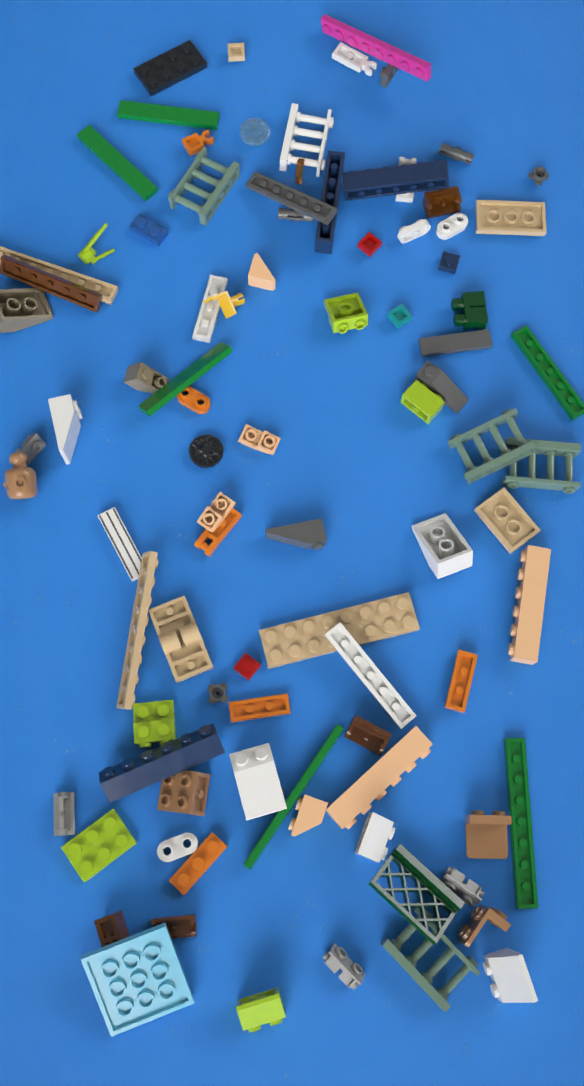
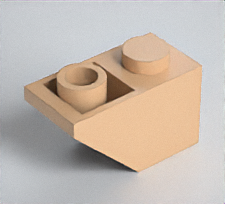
[288,795,328,837]

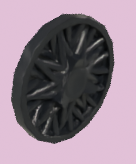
[189,435,224,468]

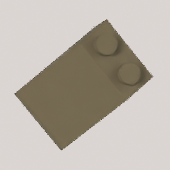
[0,288,53,333]

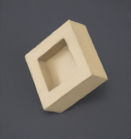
[227,43,245,62]

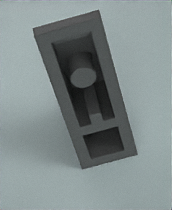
[414,361,469,414]
[265,518,327,550]

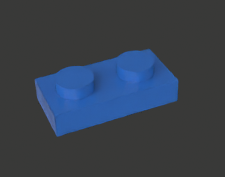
[129,213,169,246]

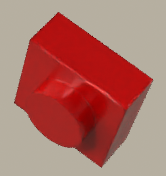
[357,232,382,257]
[233,653,261,681]

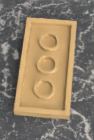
[475,200,546,236]

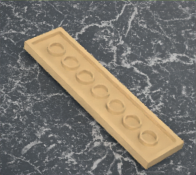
[259,592,420,669]

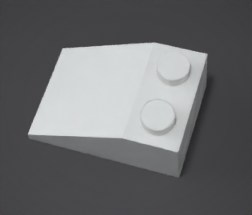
[48,394,83,465]
[412,513,473,579]
[229,743,287,820]
[483,948,538,1003]

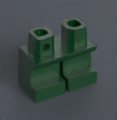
[451,291,488,330]

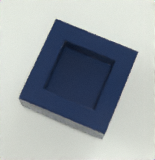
[438,251,460,274]

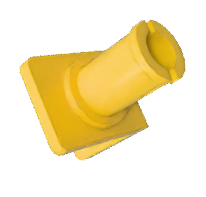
[203,291,245,319]

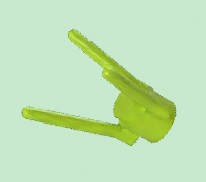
[77,223,115,265]

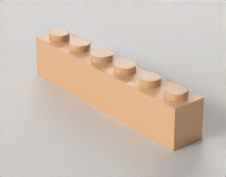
[507,545,551,665]
[326,726,433,829]

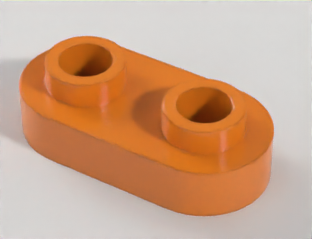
[177,386,211,414]

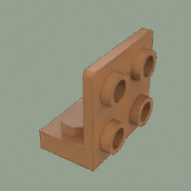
[157,770,211,816]

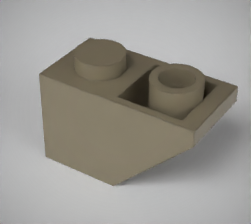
[123,362,169,394]

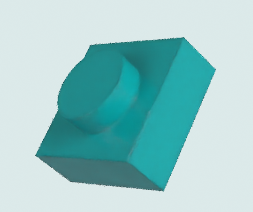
[387,304,413,329]

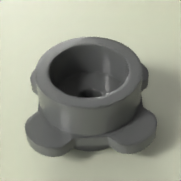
[528,167,549,185]
[207,683,228,704]

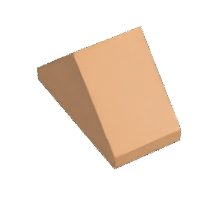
[248,253,275,291]

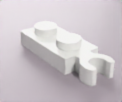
[332,42,377,76]

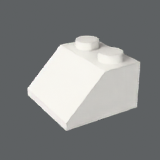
[354,812,395,863]

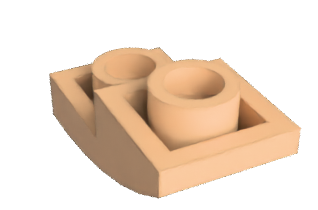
[237,424,281,455]
[197,492,236,533]

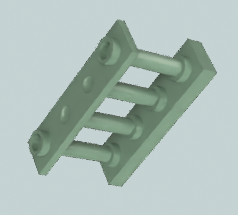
[168,147,240,226]
[447,408,537,484]
[502,437,581,494]
[380,907,480,1012]

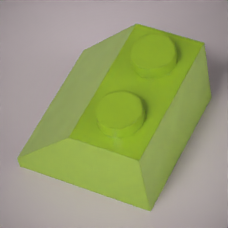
[236,987,286,1032]

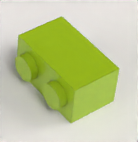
[400,379,445,424]

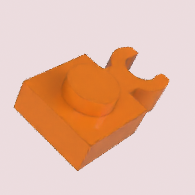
[182,130,214,156]

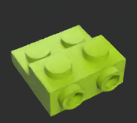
[324,292,368,334]
[133,700,176,748]

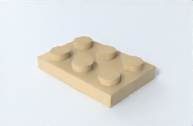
[474,487,541,554]

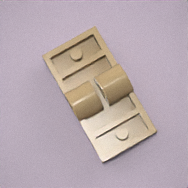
[148,595,213,683]

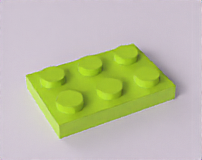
[61,809,137,883]

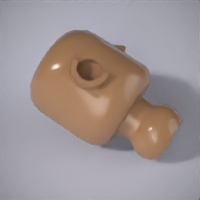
[3,453,38,500]

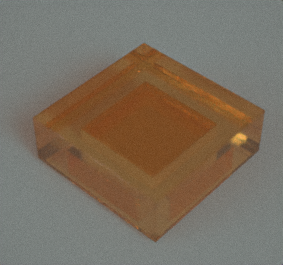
[295,158,305,184]

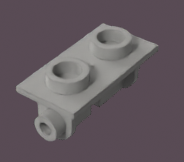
[9,433,46,466]
[53,792,75,836]
[440,867,484,907]
[322,943,365,990]

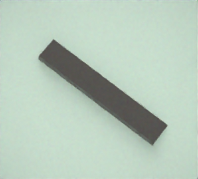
[246,171,338,225]

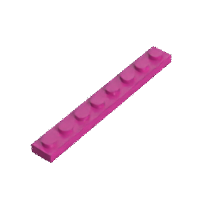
[321,14,431,81]

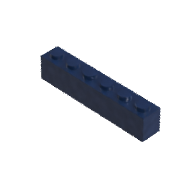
[315,151,345,254]
[343,160,449,201]
[99,724,225,803]

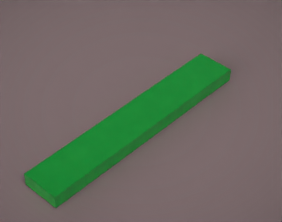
[117,100,220,130]
[76,125,158,202]
[511,325,584,421]
[138,342,233,416]

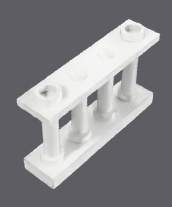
[280,103,334,177]

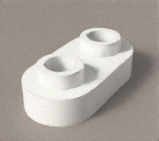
[436,213,468,240]
[397,219,431,243]
[157,833,198,862]

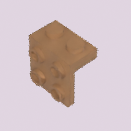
[465,811,512,859]
[458,905,511,947]

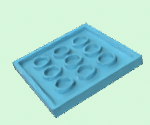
[81,923,194,1037]

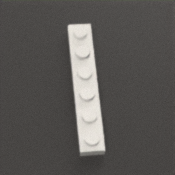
[325,622,416,729]

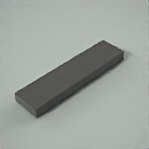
[418,329,493,357]

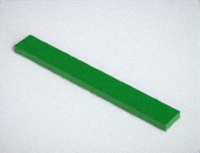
[244,725,344,870]
[503,738,538,909]

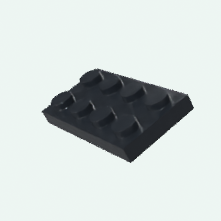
[133,40,207,96]

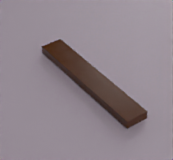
[0,255,102,313]

